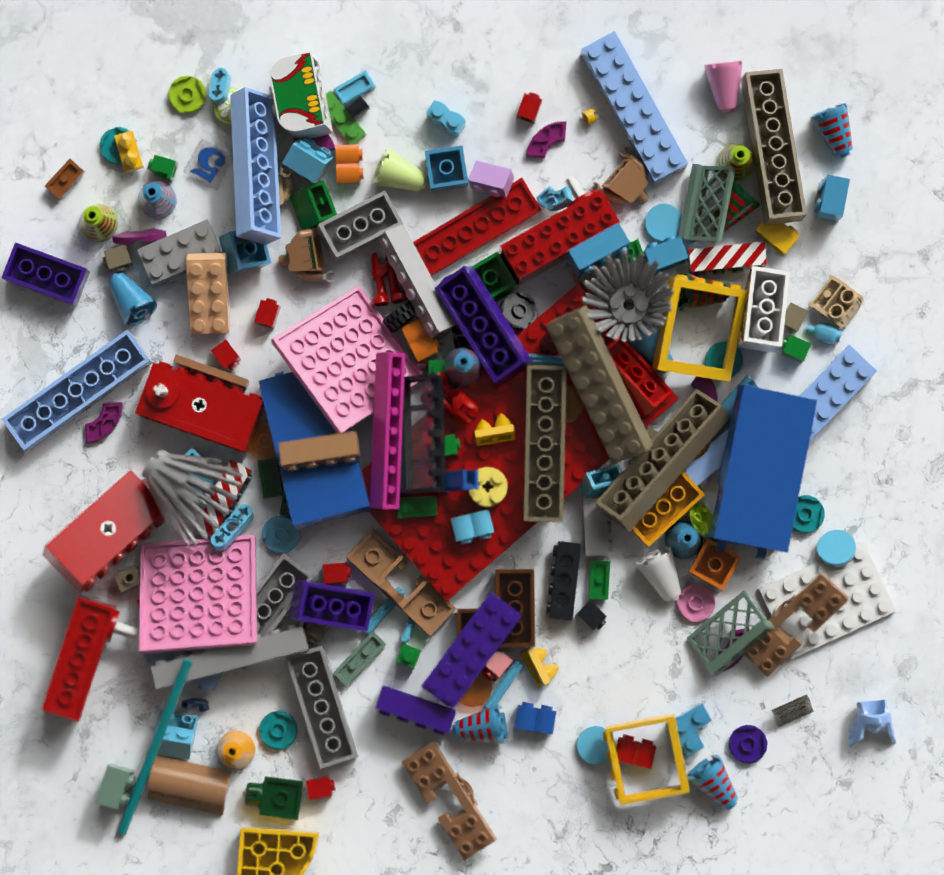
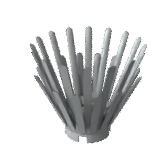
[583,251,674,342]
[142,450,243,546]

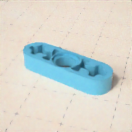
[211,504,254,551]

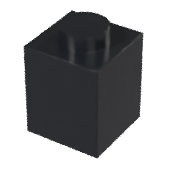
[577,600,607,630]

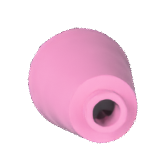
[704,61,743,113]

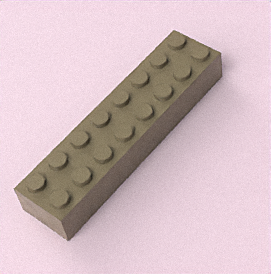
[741,69,807,225]
[546,305,653,465]
[524,365,566,523]
[595,389,731,532]

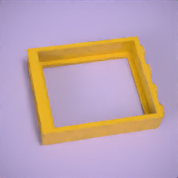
[652,274,747,382]

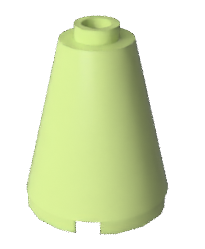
[373,148,428,192]

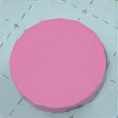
[677,584,715,622]

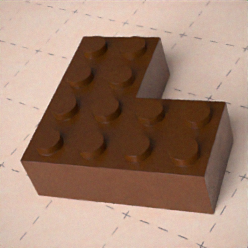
[457,569,535,647]

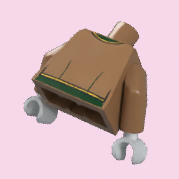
[278,228,335,283]

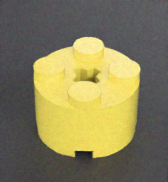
[468,467,507,507]

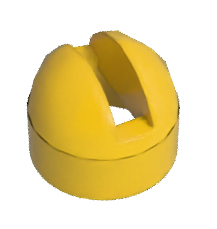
[582,109,598,126]

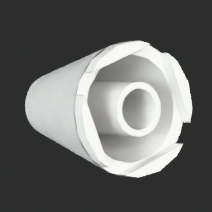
[636,546,681,602]

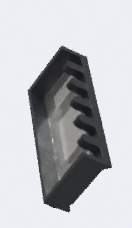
[400,374,446,494]

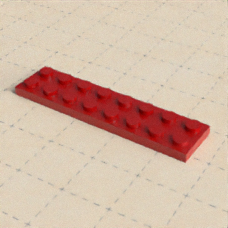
[413,178,542,276]

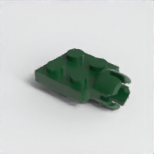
[244,776,303,820]

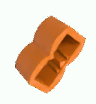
[336,144,363,185]
[401,318,440,363]

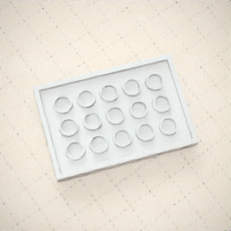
[759,541,896,659]

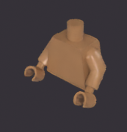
[589,147,649,205]

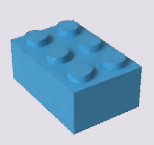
[566,223,630,278]

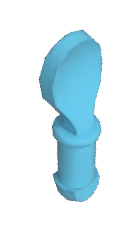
[401,617,415,644]

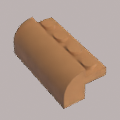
[147,755,232,815]

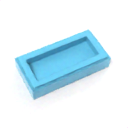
[333,70,375,106]

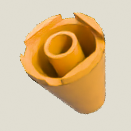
[217,731,256,769]

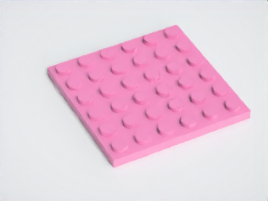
[270,286,424,434]
[139,535,257,654]

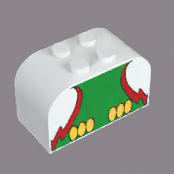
[269,51,333,139]
[737,266,790,353]

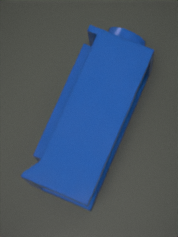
[433,470,479,492]

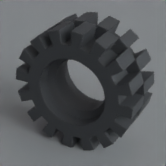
[383,300,417,333]

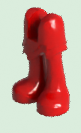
[371,252,408,307]
[421,372,479,424]

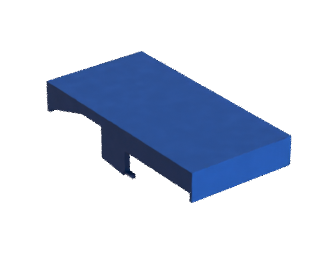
[259,371,371,530]
[706,385,817,560]

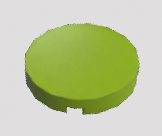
[168,75,207,114]

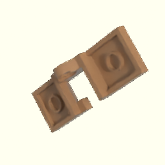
[346,529,457,637]
[743,572,849,677]
[402,741,497,860]

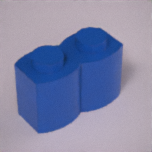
[514,702,556,734]

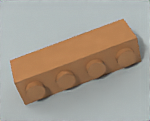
[279,431,361,472]

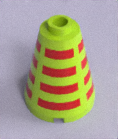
[717,144,755,182]
[79,204,118,242]

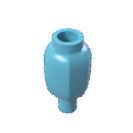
[806,323,842,344]

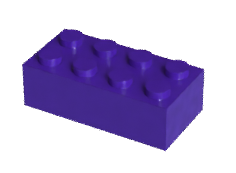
[1,242,90,307]
[289,579,375,632]
[375,685,457,736]

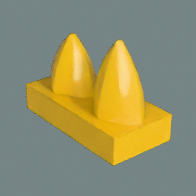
[114,130,144,173]
[475,413,515,446]
[521,647,559,688]

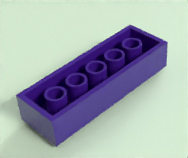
[435,266,533,384]
[421,592,522,710]

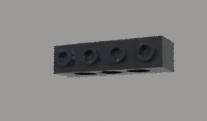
[546,541,581,621]

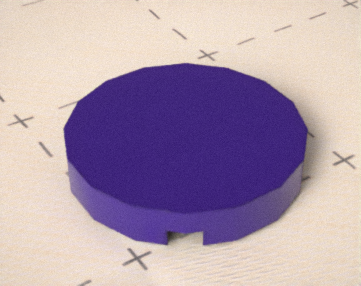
[728,725,768,764]

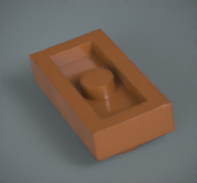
[44,158,85,200]

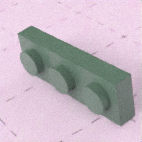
[333,631,386,686]

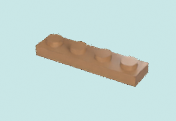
[173,355,250,389]

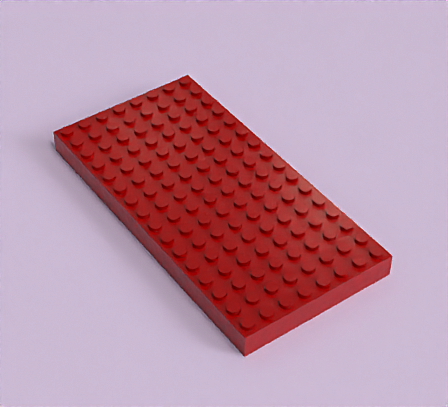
[362,283,679,601]

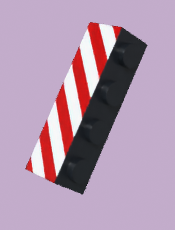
[687,242,767,277]
[196,459,253,537]

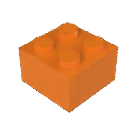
[688,538,741,591]

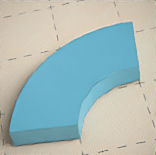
[536,186,574,211]

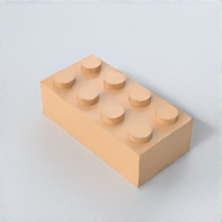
[186,253,231,334]

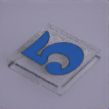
[183,139,233,191]

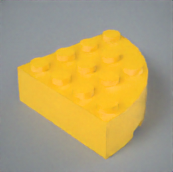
[237,826,320,875]

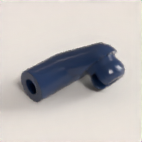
[181,698,210,712]

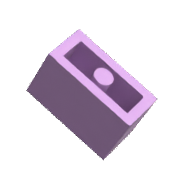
[468,160,514,198]

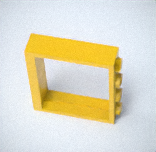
[602,713,690,805]

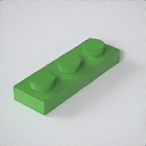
[326,90,366,145]

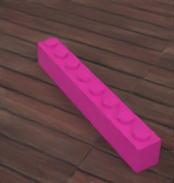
[370,352,405,509]

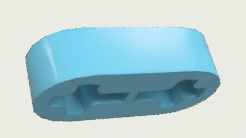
[209,68,231,104]

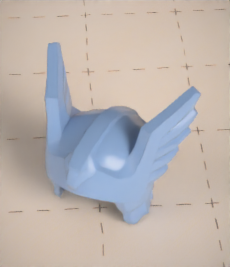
[848,700,896,747]

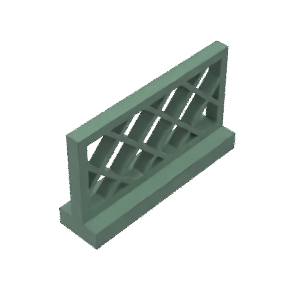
[678,164,736,243]
[687,590,775,675]

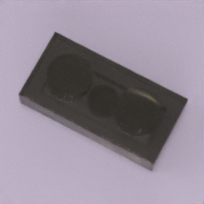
[772,694,813,727]

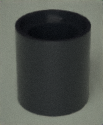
[345,95,370,120]

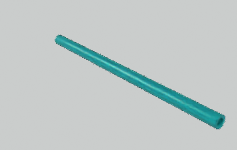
[117,658,193,835]

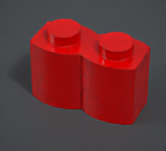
[616,734,657,769]

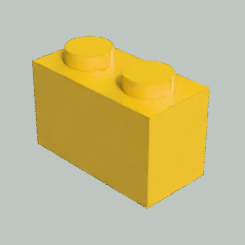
[754,220,800,256]

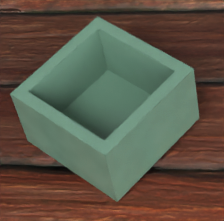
[95,763,136,810]

